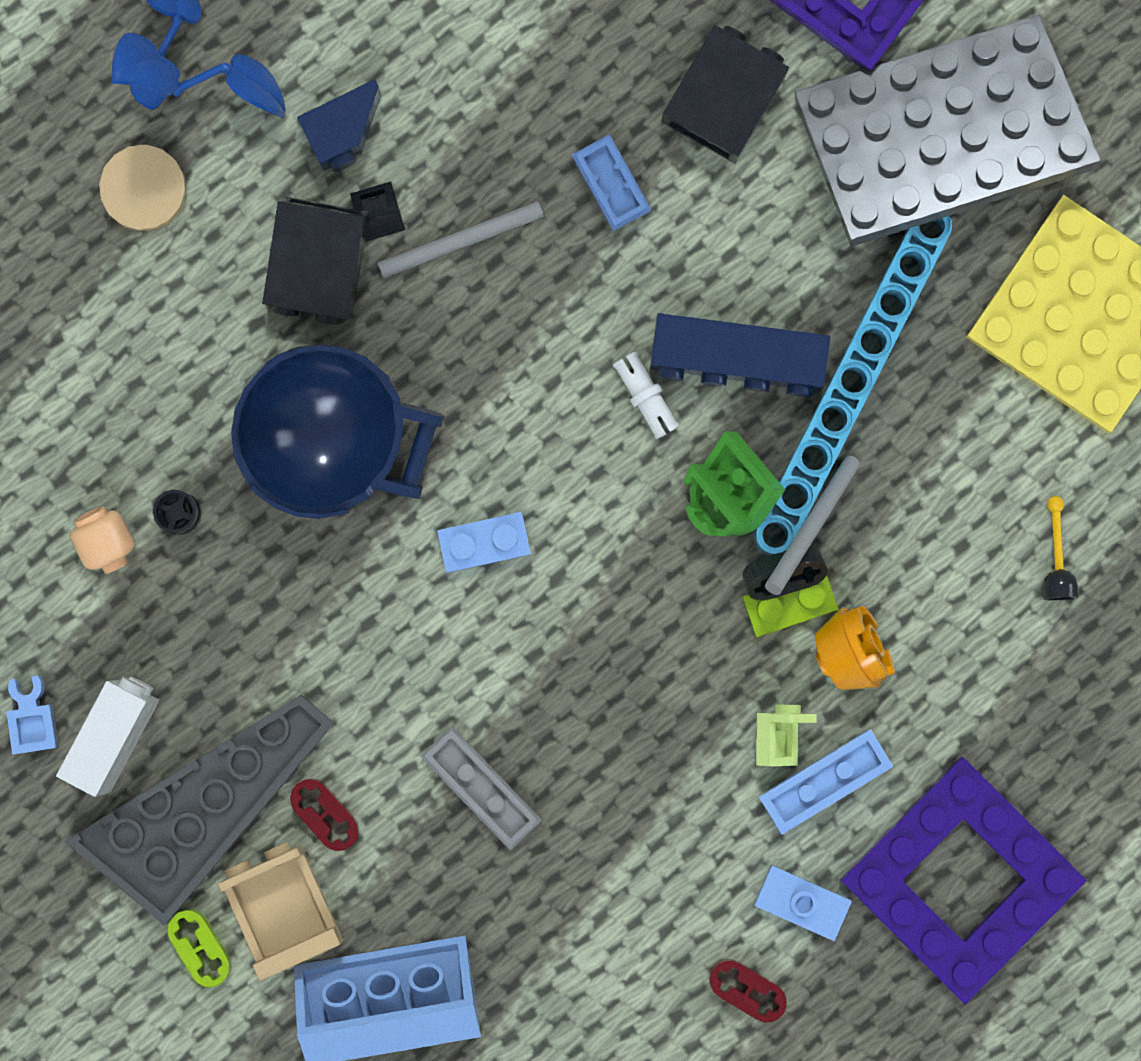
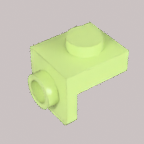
[756,704,817,766]

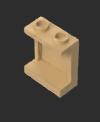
[217,842,344,981]

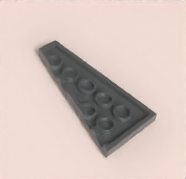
[64,695,335,926]

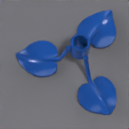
[112,0,286,118]

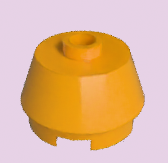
[815,606,895,690]

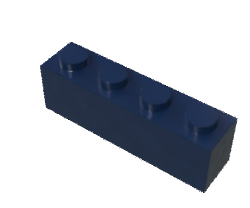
[650,313,831,397]

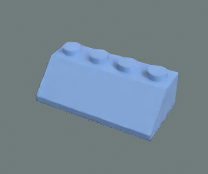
[294,936,481,1061]

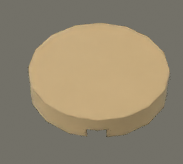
[99,145,186,231]

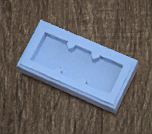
[754,865,852,941]

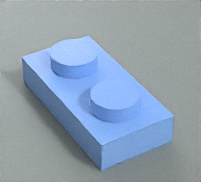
[437,512,531,573]

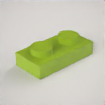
[742,575,839,638]

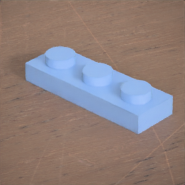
[758,729,893,835]

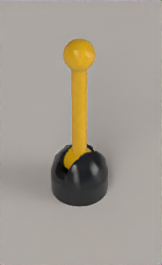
[1043,496,1079,601]

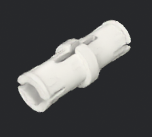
[613,351,680,440]

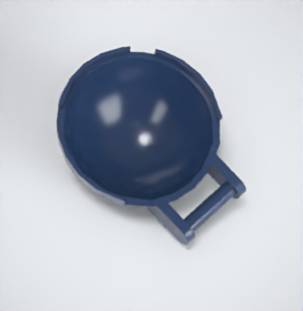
[231,344,445,519]

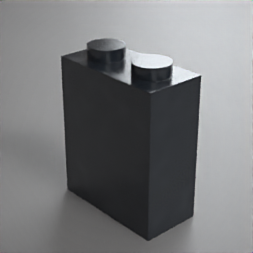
[661,25,790,164]
[262,196,370,324]

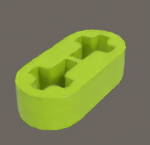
[168,909,232,987]

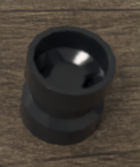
[152,489,202,535]

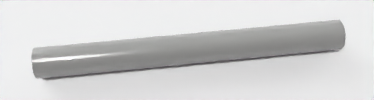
[377,201,544,278]
[765,455,860,595]

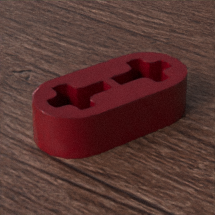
[290,778,360,851]
[709,959,787,1023]

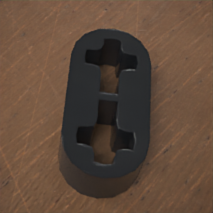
[742,546,828,601]

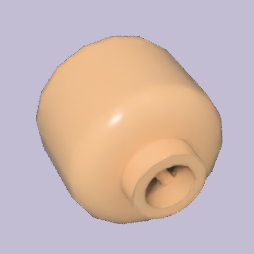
[69,506,135,574]

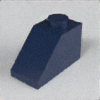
[297,79,382,172]

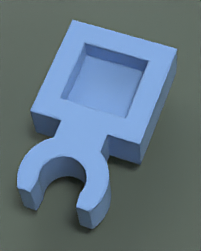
[6,675,59,755]

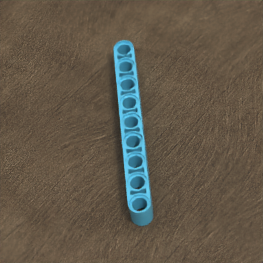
[753,216,952,555]

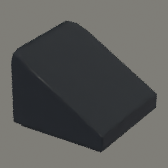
[350,181,405,242]

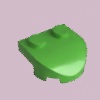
[684,431,785,537]

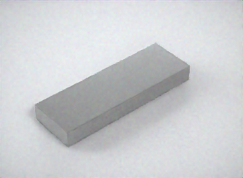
[421,726,542,851]

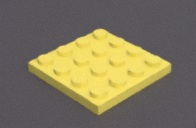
[966,194,1141,434]

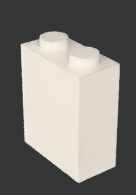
[56,676,160,797]

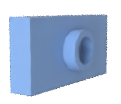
[572,134,651,232]

